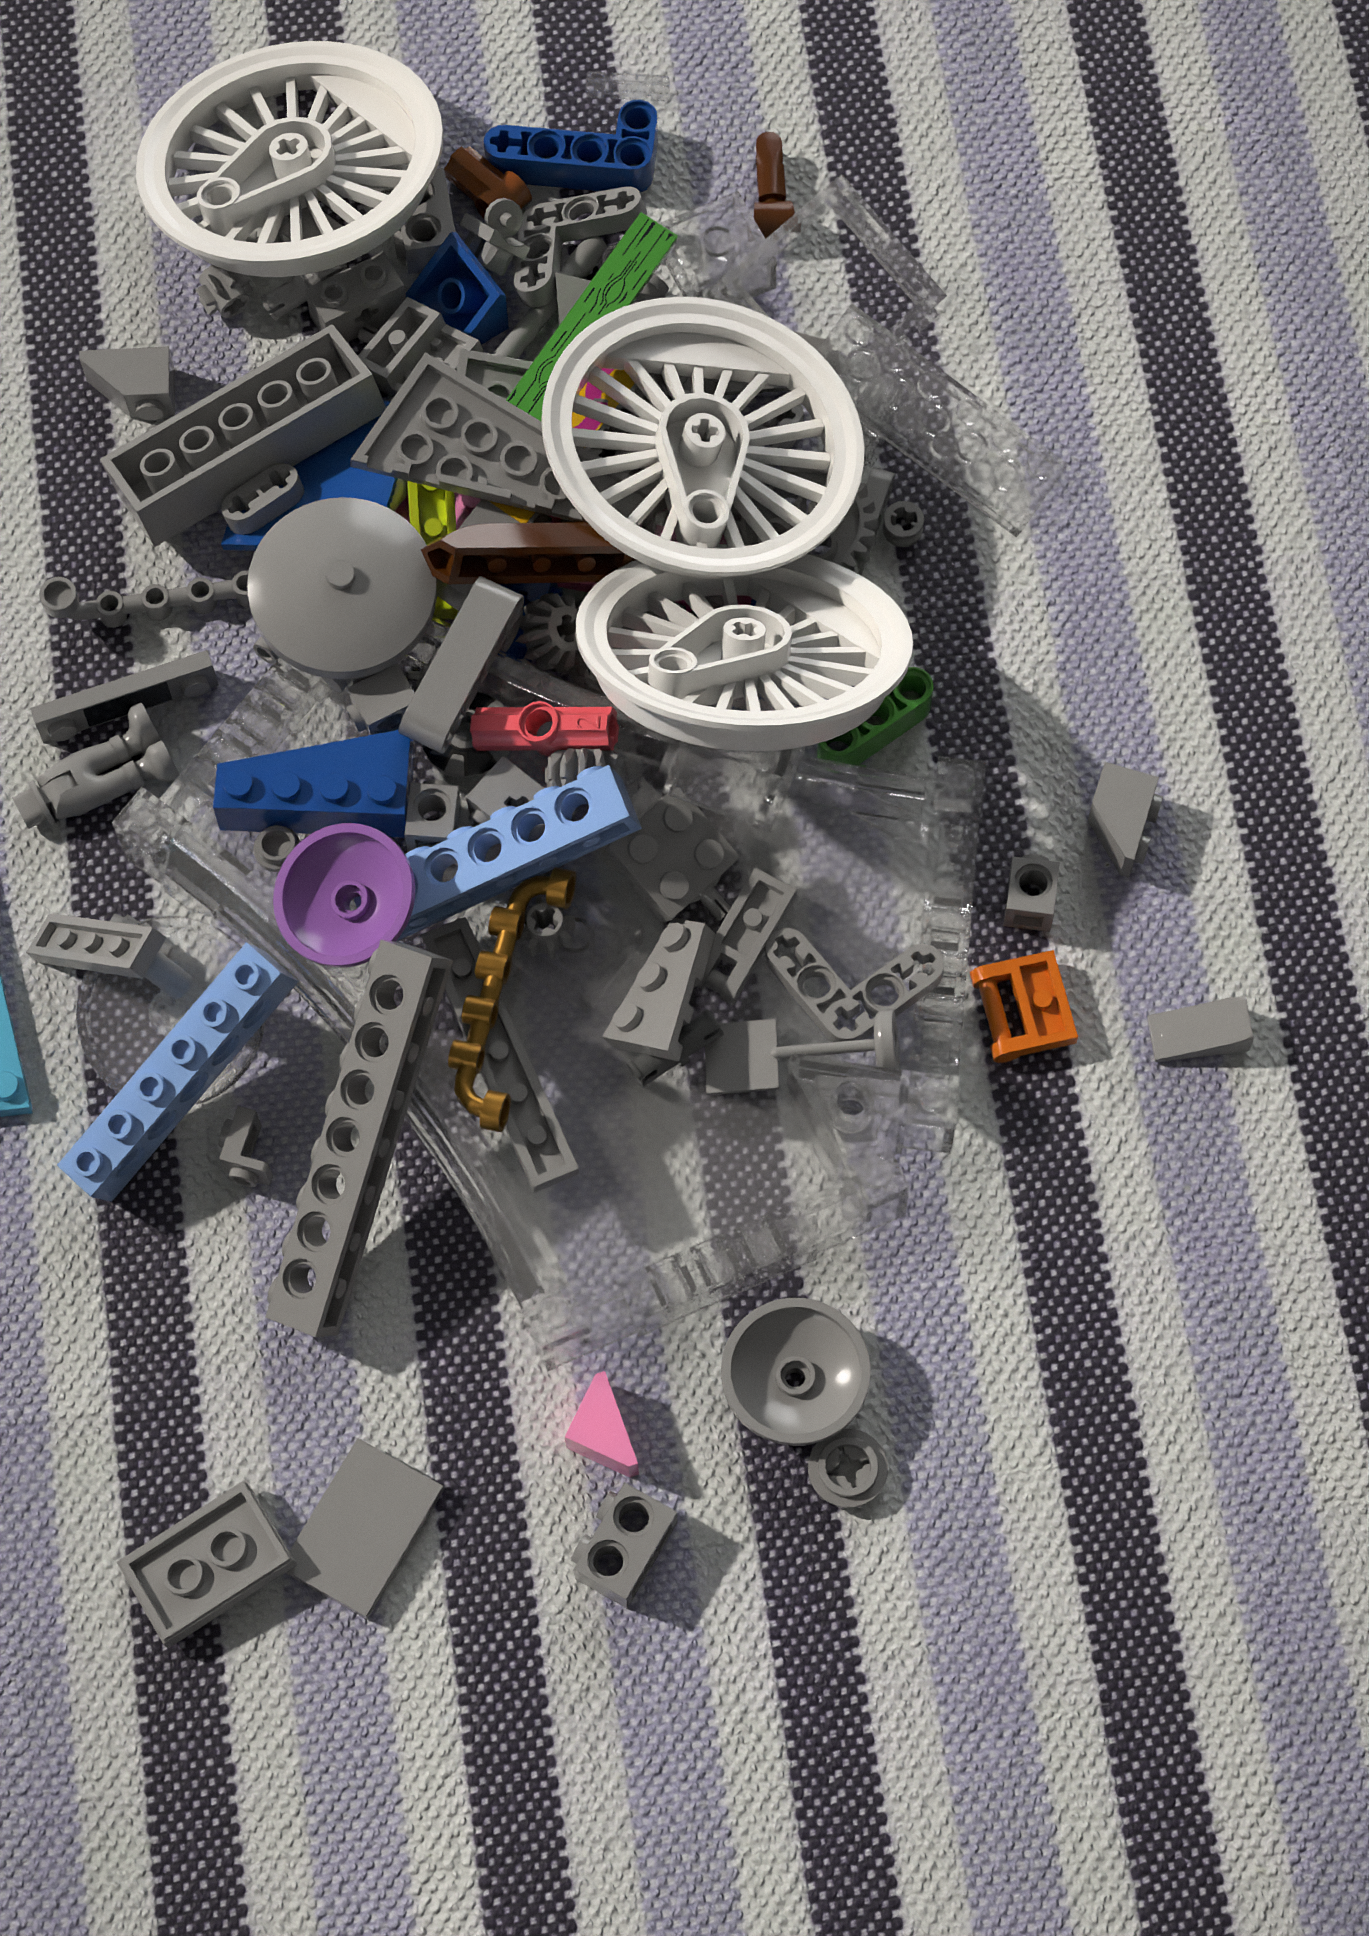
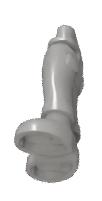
[12,703,180,829]

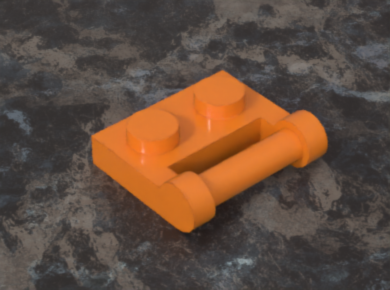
[970,950,1078,1063]

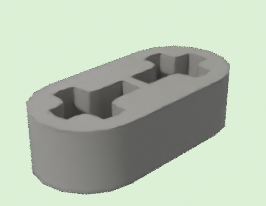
[221,463,304,535]

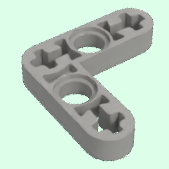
[514,187,647,308]
[765,928,944,1042]

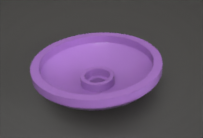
[273,823,415,968]

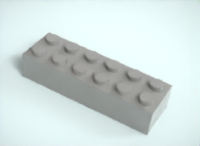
[100,324,386,547]

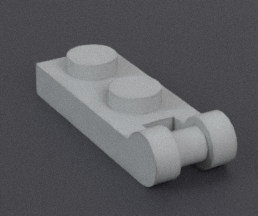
[696,868,797,1006]

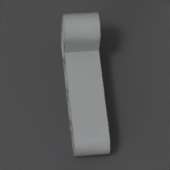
[398,576,524,754]

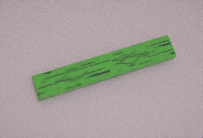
[506,212,678,421]

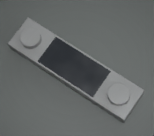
[30,650,219,743]

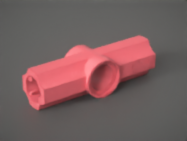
[470,701,619,756]

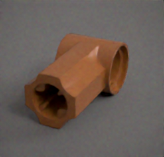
[444,146,532,219]

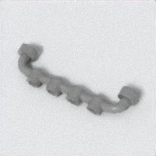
[39,571,250,628]

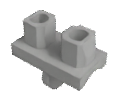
[460,198,531,276]

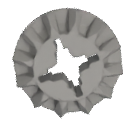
[808,1429,888,1509]

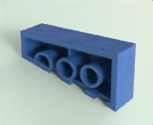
[213,730,415,837]

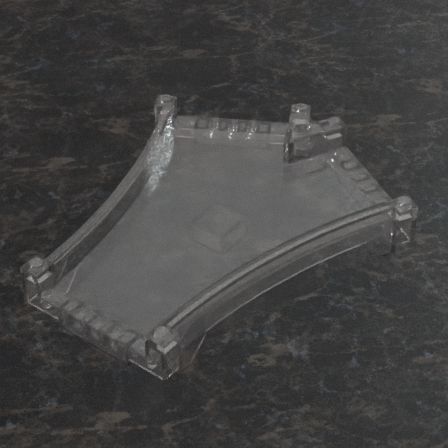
[112,615,986,1372]

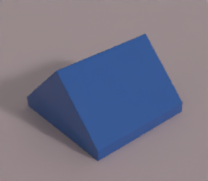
[406,232,509,345]

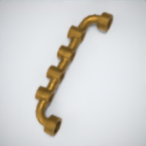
[448,867,576,1132]

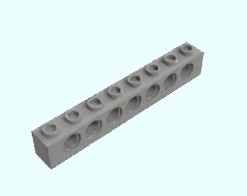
[265,940,453,1337]

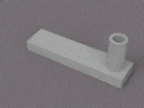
[26,913,192,999]

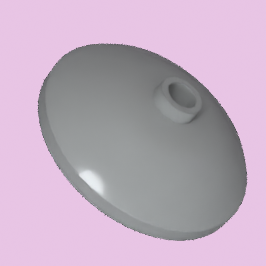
[721,1298,871,1446]

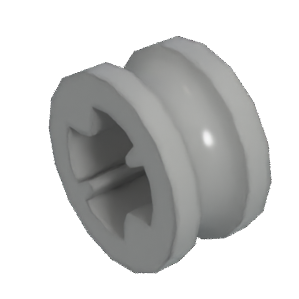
[883,501,924,547]

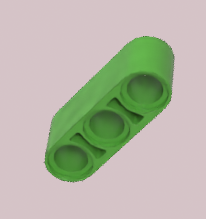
[817,667,933,774]

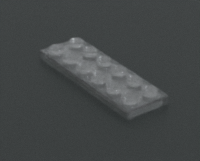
[817,303,1069,537]

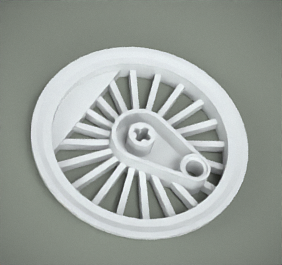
[136,41,444,277]
[541,297,864,579]
[576,544,913,751]

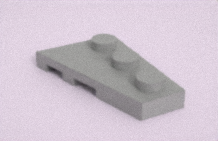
[602,918,715,1061]

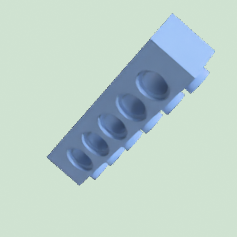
[354,765,642,942]
[57,942,299,1202]

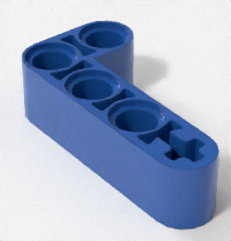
[484,99,658,193]

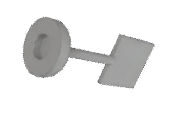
[705,1009,900,1095]

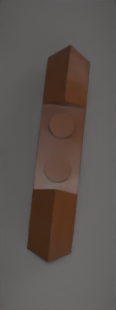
[421,522,636,585]

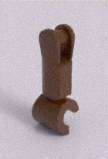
[753,132,796,240]

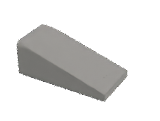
[1147,996,1254,1062]

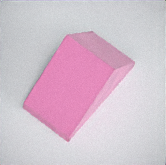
[565,1371,639,1478]

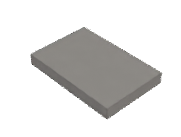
[286,1438,445,1620]
[117,1479,298,1648]

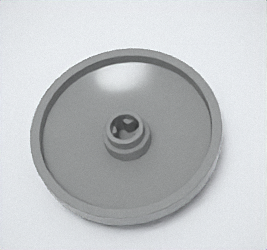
[247,497,437,679]

